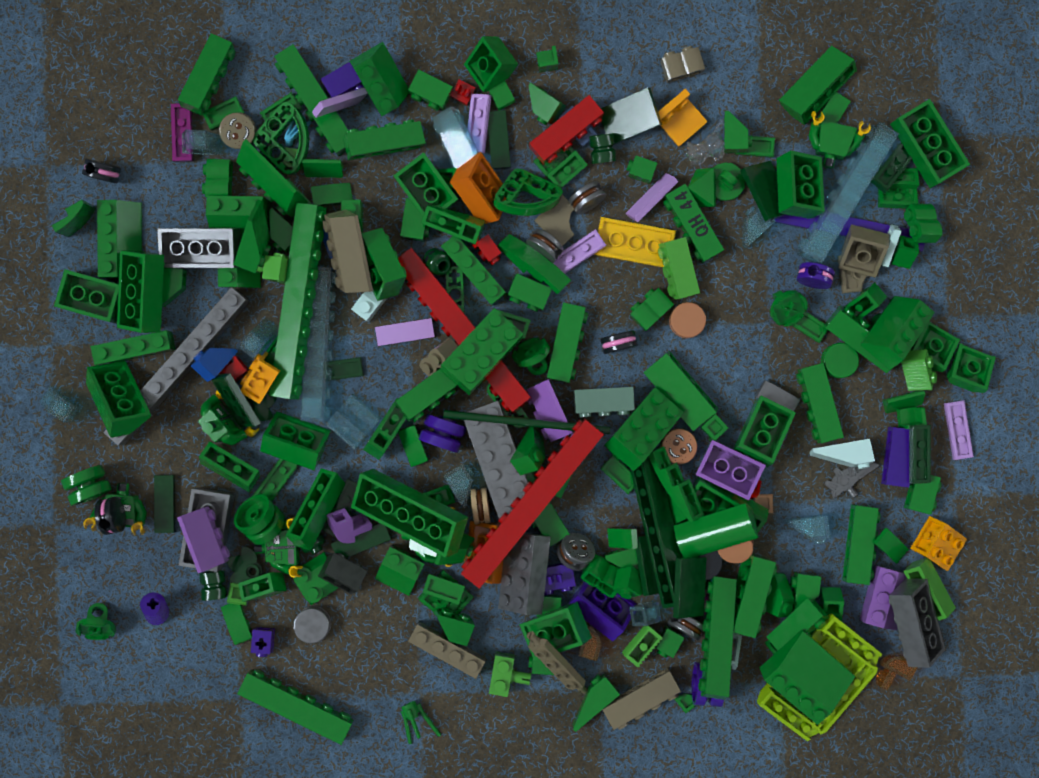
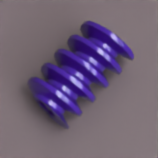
[140,592,169,625]

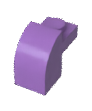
[327,508,372,544]

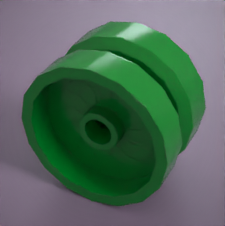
[61,465,112,506]
[234,494,285,545]

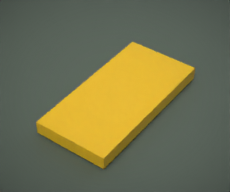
[594,217,676,268]

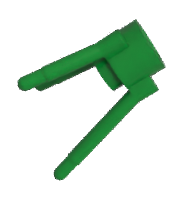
[401,701,441,744]

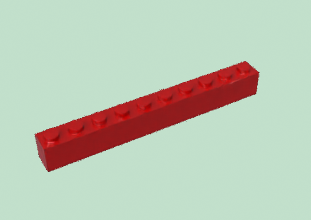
[398,248,532,413]
[461,418,604,589]

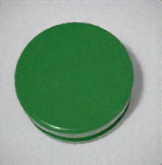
[821,343,859,378]

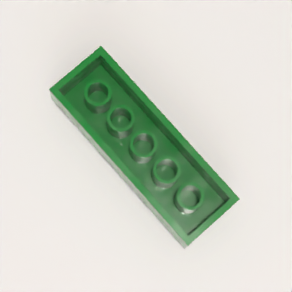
[351,469,468,558]

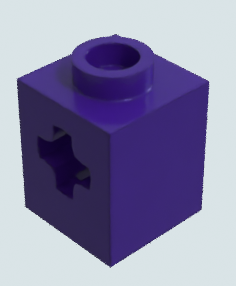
[251,627,275,657]

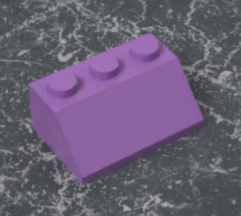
[527,379,573,442]
[696,440,766,500]
[177,506,230,574]
[859,564,907,630]

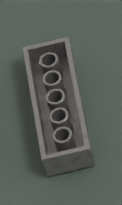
[464,401,528,518]

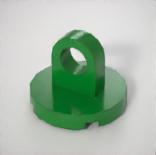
[714,163,745,201]
[770,290,808,327]
[512,338,550,375]
[75,603,116,640]

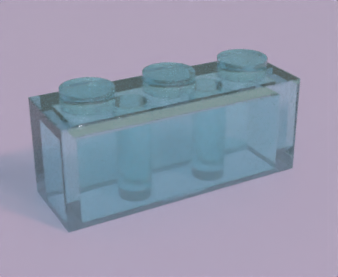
[432,107,479,168]

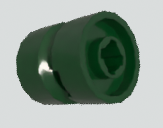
[589,133,617,164]
[199,570,227,601]

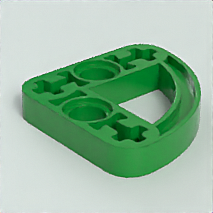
[253,102,309,175]
[494,168,563,216]

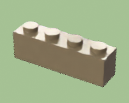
[408,621,486,679]
[603,668,681,730]

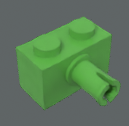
[257,253,289,284]
[489,651,531,697]

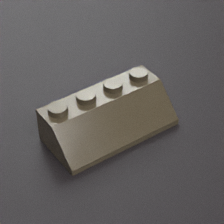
[323,209,373,293]

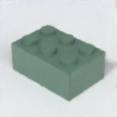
[573,387,635,417]

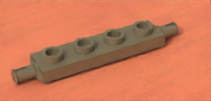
[527,631,587,695]

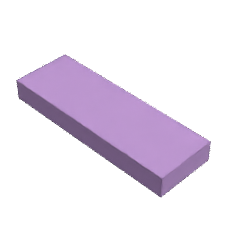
[312,88,368,118]
[465,94,491,153]
[626,173,678,222]
[553,229,606,274]
[375,318,435,346]
[944,400,974,460]

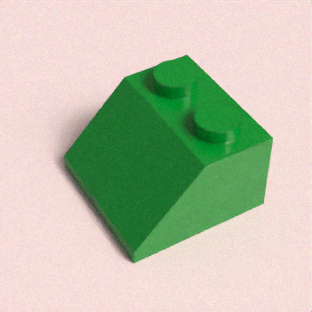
[464,36,518,92]
[375,545,426,596]

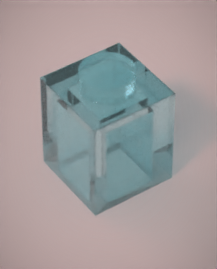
[629,602,662,626]

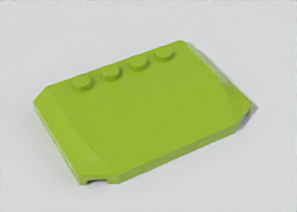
[757,613,882,741]

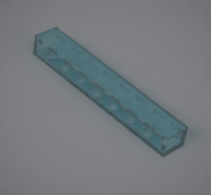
[797,122,899,264]
[301,267,337,422]

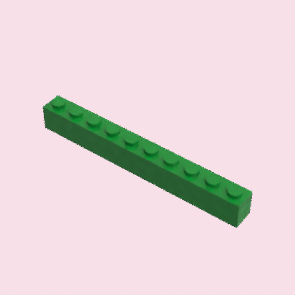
[269,203,326,400]

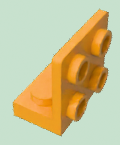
[658,89,707,147]
[240,351,280,404]
[910,516,967,571]

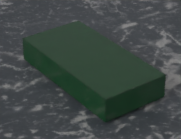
[323,357,364,381]

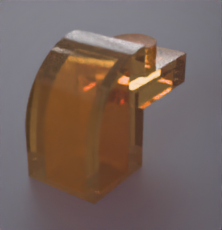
[577,623,601,661]
[876,653,918,691]

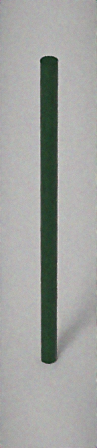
[443,410,610,435]

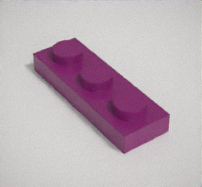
[171,103,193,162]

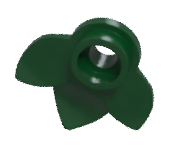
[245,392,277,421]
[227,546,263,584]

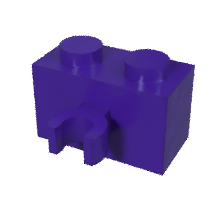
[544,563,576,595]

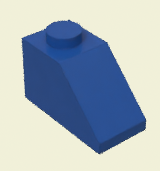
[191,348,238,382]

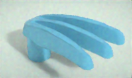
[284,116,311,147]

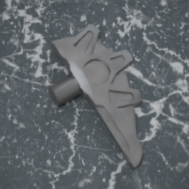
[824,463,879,499]

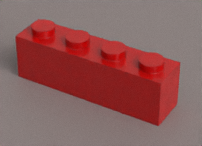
[529,95,604,165]

